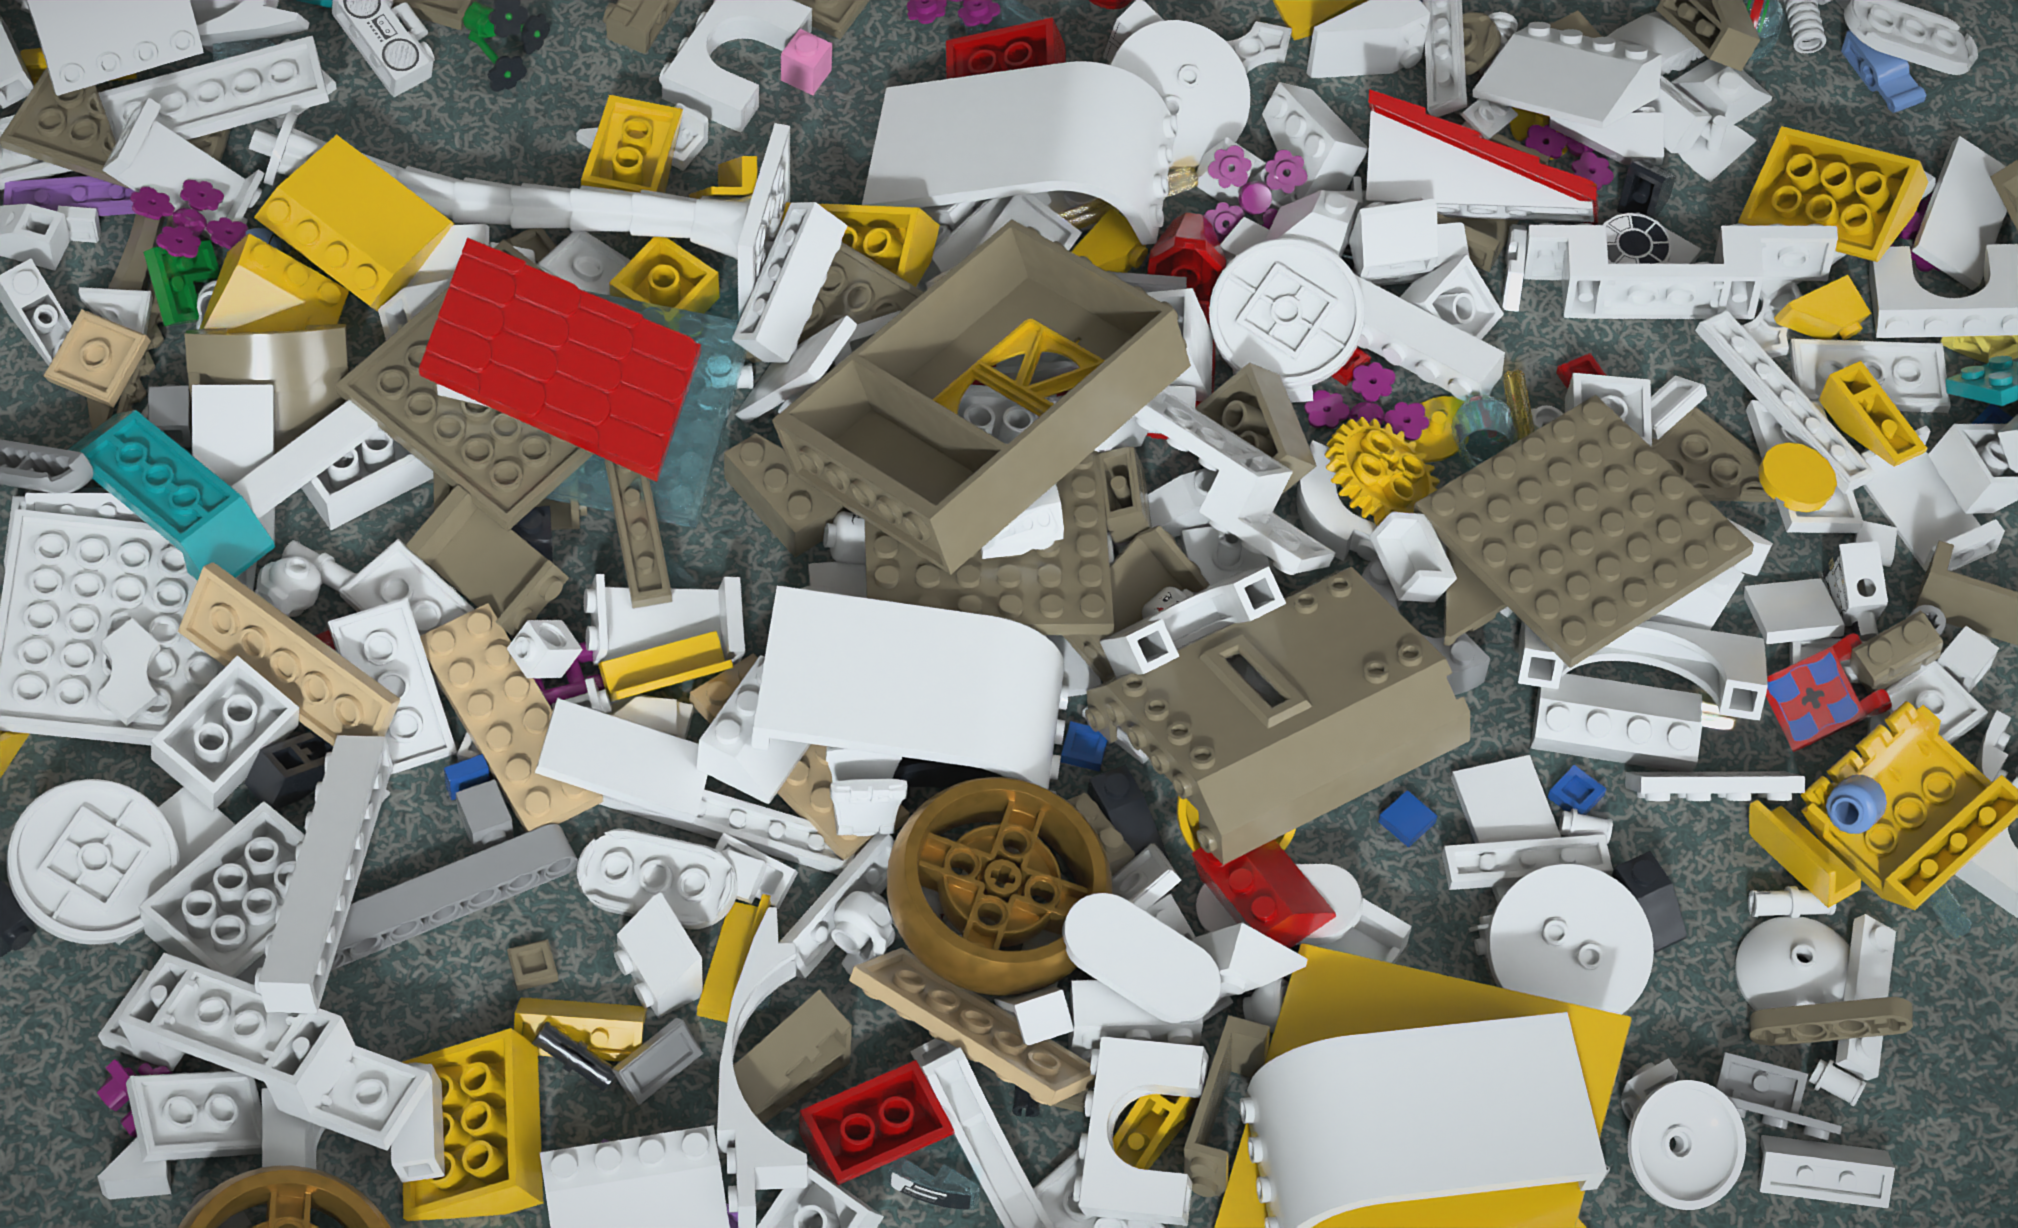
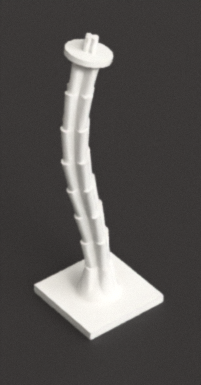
[249,111,790,321]

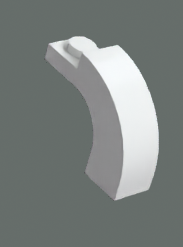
[1296,441,1378,561]

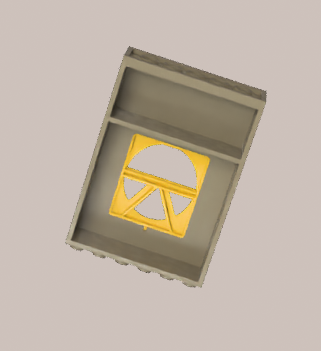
[772,219,1191,575]

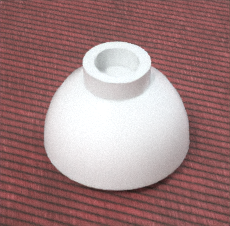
[1243,977,1288,1033]

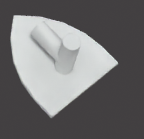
[1678,115,1756,182]

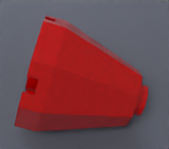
[1147,212,1227,301]

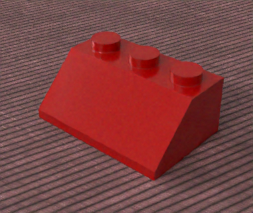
[1191,839,1336,949]
[799,1060,955,1186]

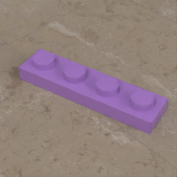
[3,176,136,216]

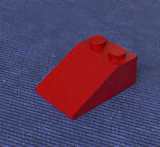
[946,17,1066,79]

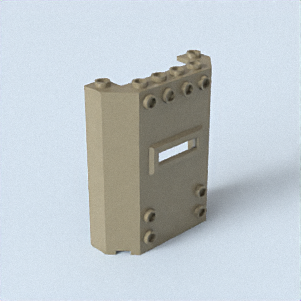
[1085,567,1470,865]

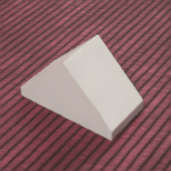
[97,1137,171,1199]

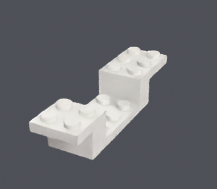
[1523,223,1838,319]
[1048,390,1336,575]
[98,953,432,1151]

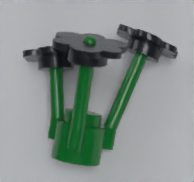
[463,0,550,92]

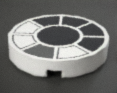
[1603,213,1672,264]

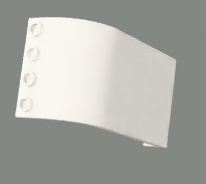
[25,0,204,96]
[862,61,1178,245]
[752,586,1070,794]
[1240,1012,1607,1228]

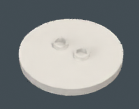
[1109,20,1250,170]
[1209,238,1364,389]
[7,779,179,944]
[1486,864,1654,1015]

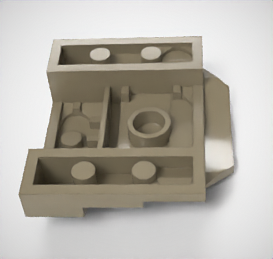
[185,324,349,454]

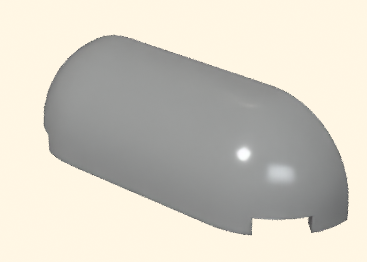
[0,439,93,494]

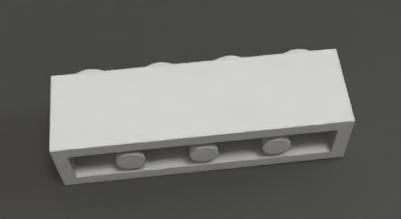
[732,202,847,363]

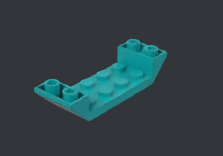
[68,410,275,581]

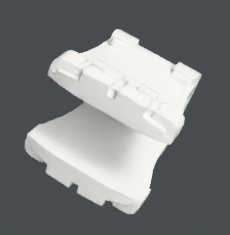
[826,746,907,836]

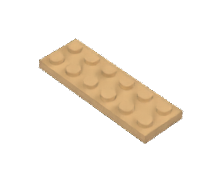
[177,562,401,747]
[420,603,603,833]
[689,654,909,861]
[849,948,1096,1106]

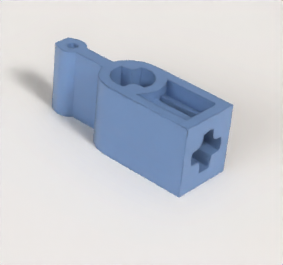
[1841,30,1926,113]

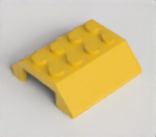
[1801,701,2018,910]

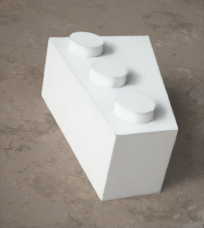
[1262,82,1369,200]

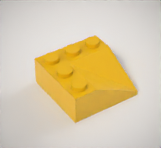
[199,233,349,333]

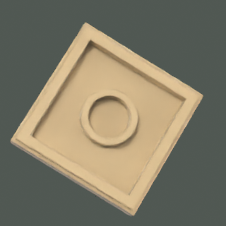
[44,309,151,408]

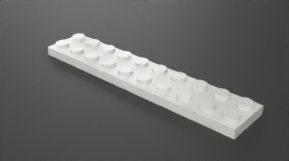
[0,36,329,190]

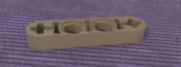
[1749,997,1913,1046]

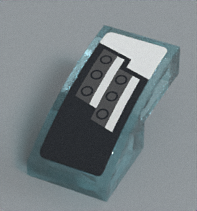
[888,1157,980,1210]

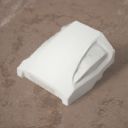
[1607,11,1704,76]
[981,484,1064,559]

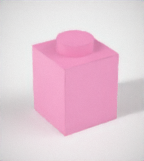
[781,29,832,95]

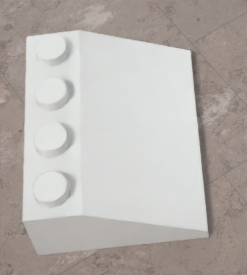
[1473,22,1662,129]
[138,801,305,978]
[540,1125,730,1228]

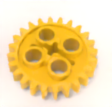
[1324,417,1440,526]

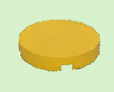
[1758,442,1837,512]

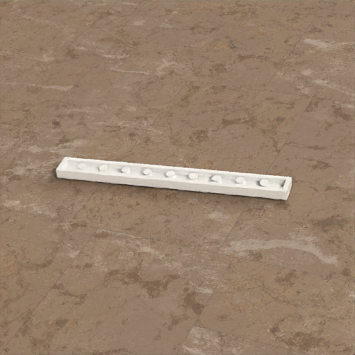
[457,733,856,875]

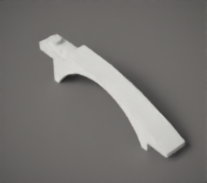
[16,0,309,45]
[717,907,807,1228]
[910,1038,1055,1228]

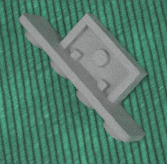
[1715,1052,1842,1140]

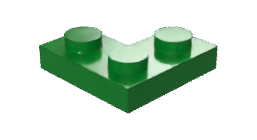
[143,240,220,327]

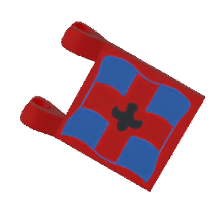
[1765,634,1892,752]

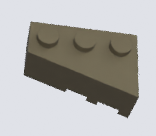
[718,989,852,1124]

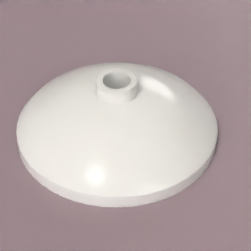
[1735,916,1850,1011]
[1628,1080,1746,1210]

